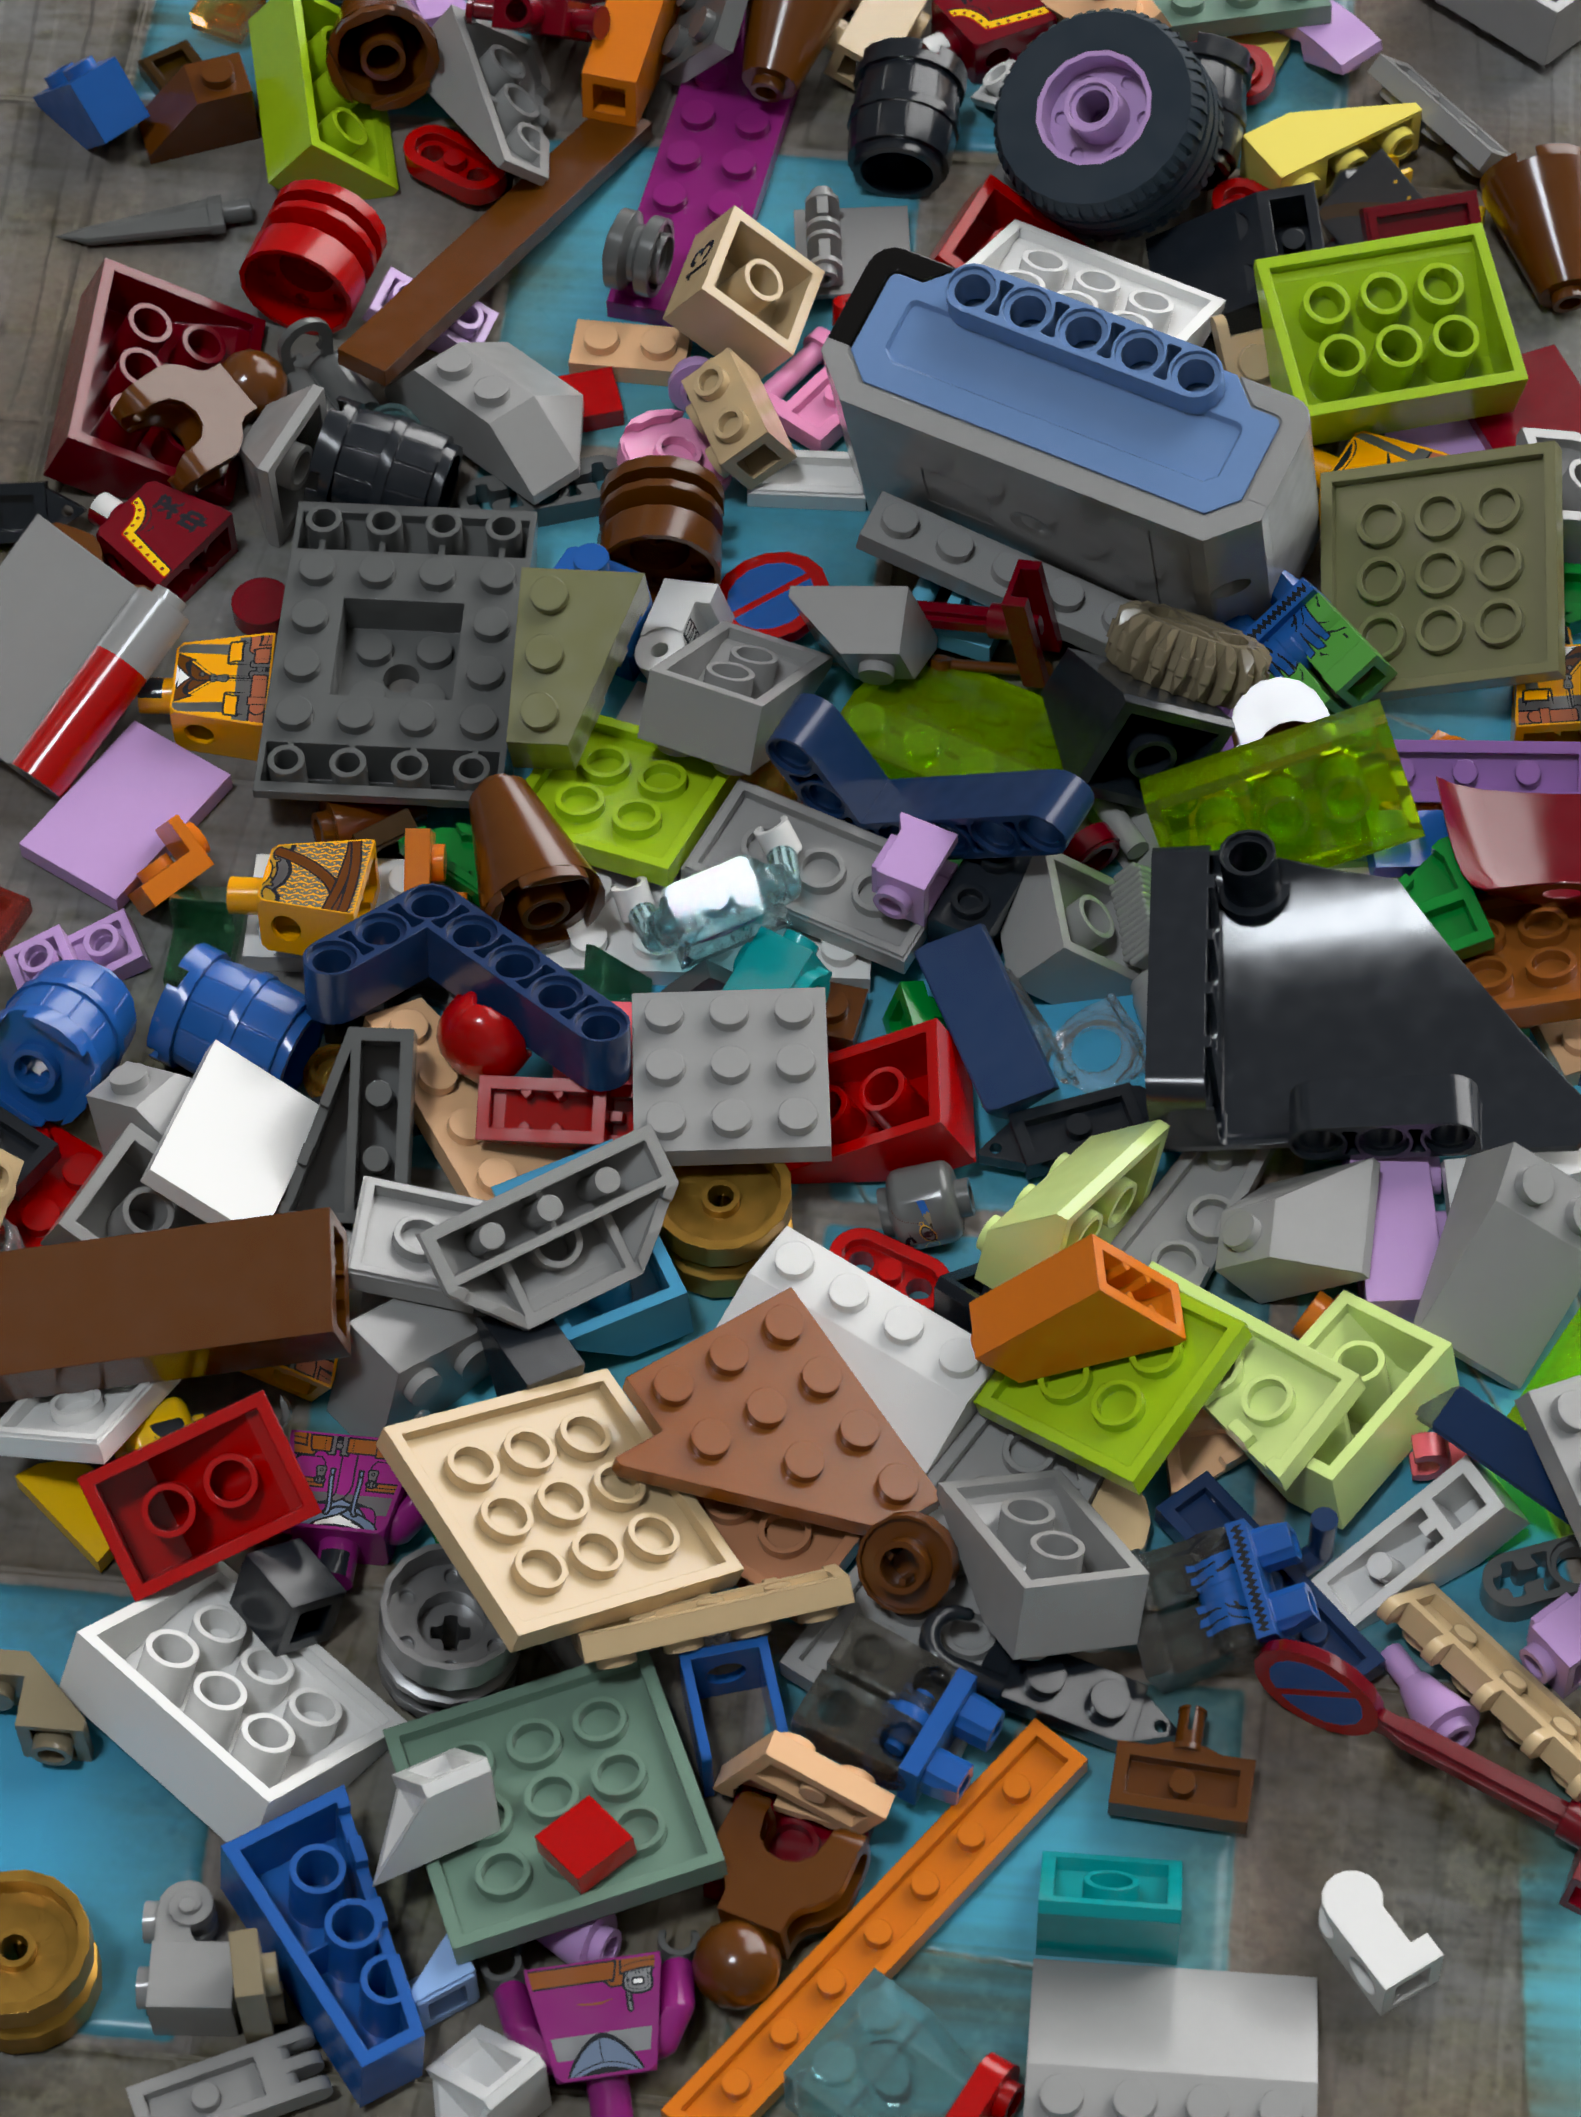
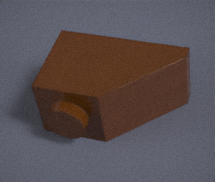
[137,52,259,164]

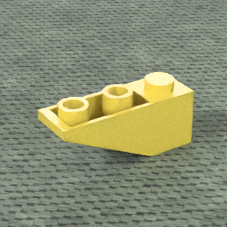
[1239,102,1422,198]

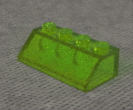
[1140,699,1425,868]

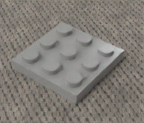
[632,987,832,1166]

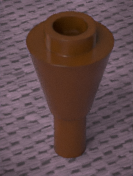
[311,801,428,842]

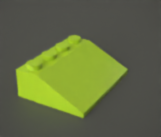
[1253,222,1528,446]

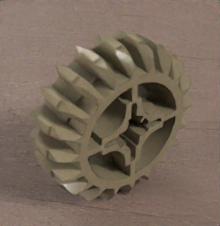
[1105,600,1272,709]

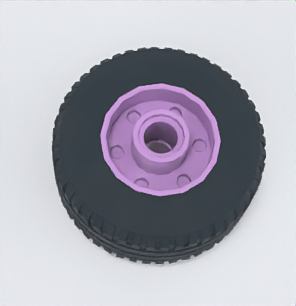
[993,8,1224,242]

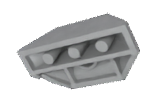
[384,342,584,505]
[416,1123,679,1331]

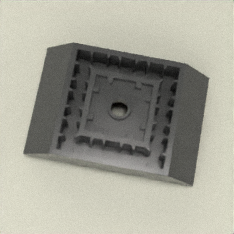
[252,501,538,808]

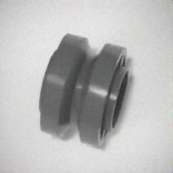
[602,208,675,298]

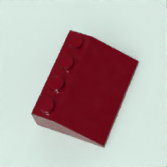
[43,257,266,506]

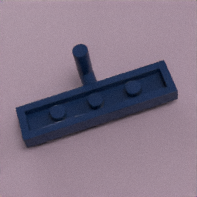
[1154,1471,1386,1682]

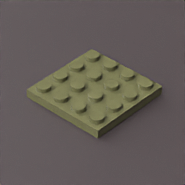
[1320,440,1566,706]

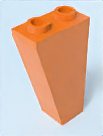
[582,0,680,127]

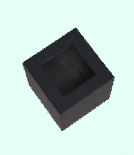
[229,1538,347,1657]

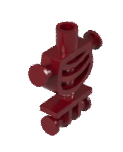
[465,0,611,42]

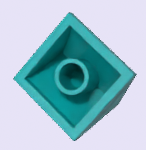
[1036,1851,1183,1965]

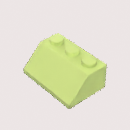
[974,1119,1170,1289]
[1226,1290,1460,1530]

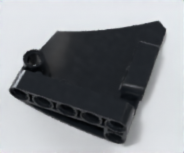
[1145,829,1581,1161]

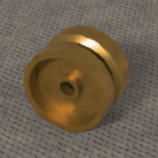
[659,1163,793,1298]
[0,1869,102,2055]

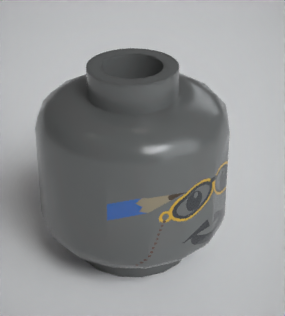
[876,1160,976,1250]

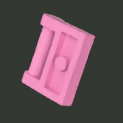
[763,327,853,451]

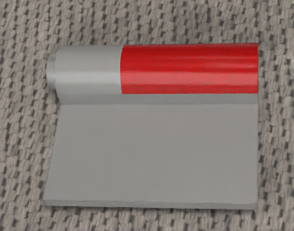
[0,514,189,800]

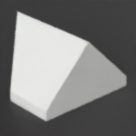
[372,1748,501,1887]
[425,2024,552,2117]

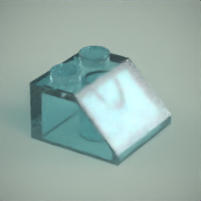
[784,1968,976,2117]

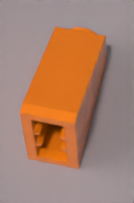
[969,1234,1186,1383]

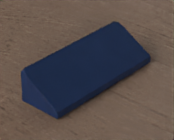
[914,923,1060,1120]
[1415,1386,1570,1525]

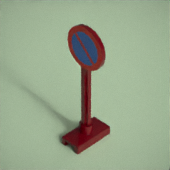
[719,552,1063,688]
[1254,1639,1581,1916]

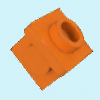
[127,814,214,915]
[404,828,472,903]

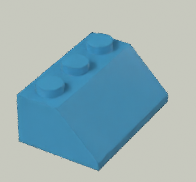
[491,1139,694,1356]

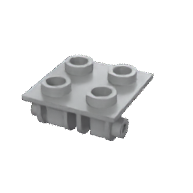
[794,185,912,299]

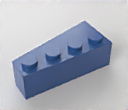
[220,1784,425,2108]

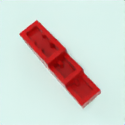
[475,1075,633,1150]

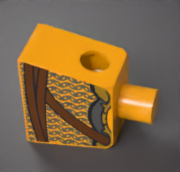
[226,839,380,955]

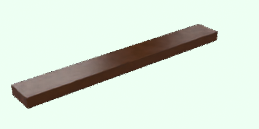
[337,117,652,387]

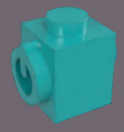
[722,926,832,1002]

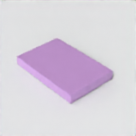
[19,720,233,911]

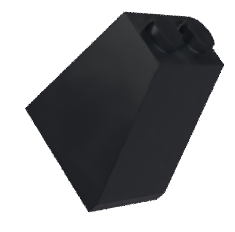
[1041,648,1236,817]

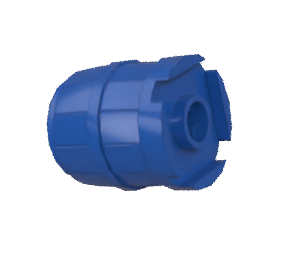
[147,943,325,1091]
[0,959,137,1127]

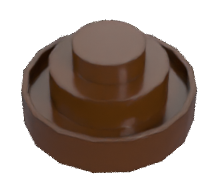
[856,1511,960,1614]

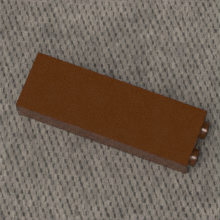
[0,1207,351,1403]

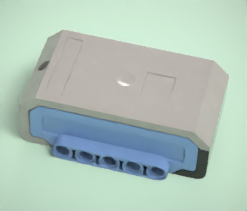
[821,247,1321,623]

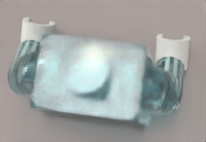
[611,815,803,970]

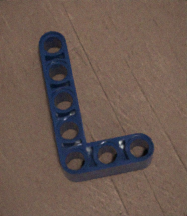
[765,693,1094,860]
[302,883,631,1092]

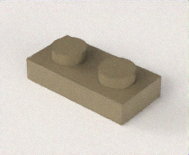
[228,1927,288,2044]

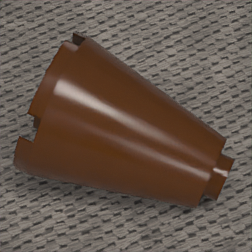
[326,0,440,111]
[742,0,853,103]
[1480,143,1581,313]
[469,773,605,950]

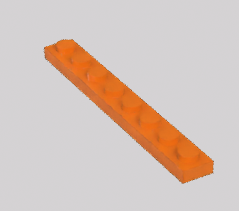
[661,1718,1088,2117]

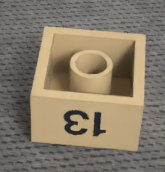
[663,205,825,379]

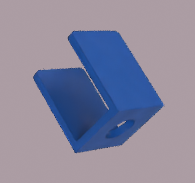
[678,1636,789,1798]

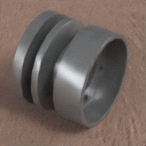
[377,1543,521,1718]

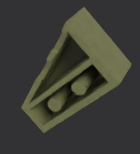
[506,567,650,770]

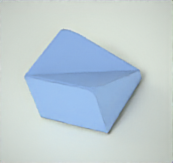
[408,1934,480,2030]

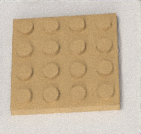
[376,1368,744,1653]

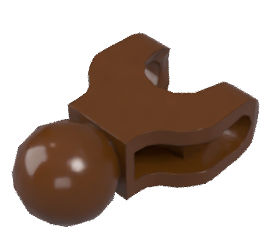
[111,349,288,496]
[692,1791,871,2011]

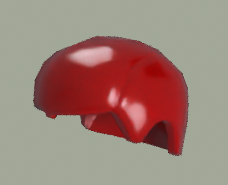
[436,991,532,1083]

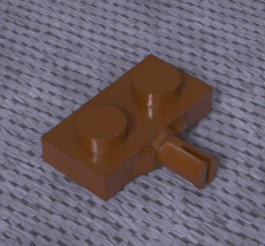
[1108,1704,1256,1835]

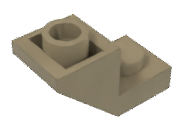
[0,1649,94,1766]

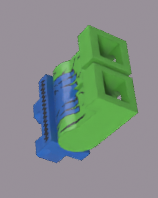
[1224,569,1398,730]

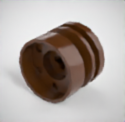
[597,455,725,603]

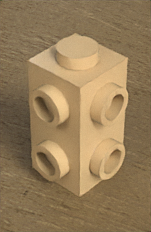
[824,0,932,90]
[681,347,797,490]

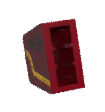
[922,0,1058,84]
[88,481,238,603]

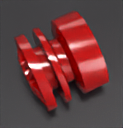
[239,179,387,335]

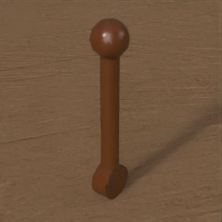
[927,654,1054,678]

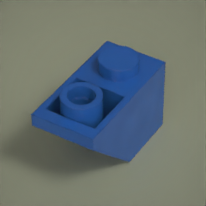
[33,55,150,150]

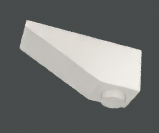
[1311,1455,1530,1631]

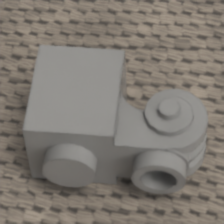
[136,1880,240,2037]

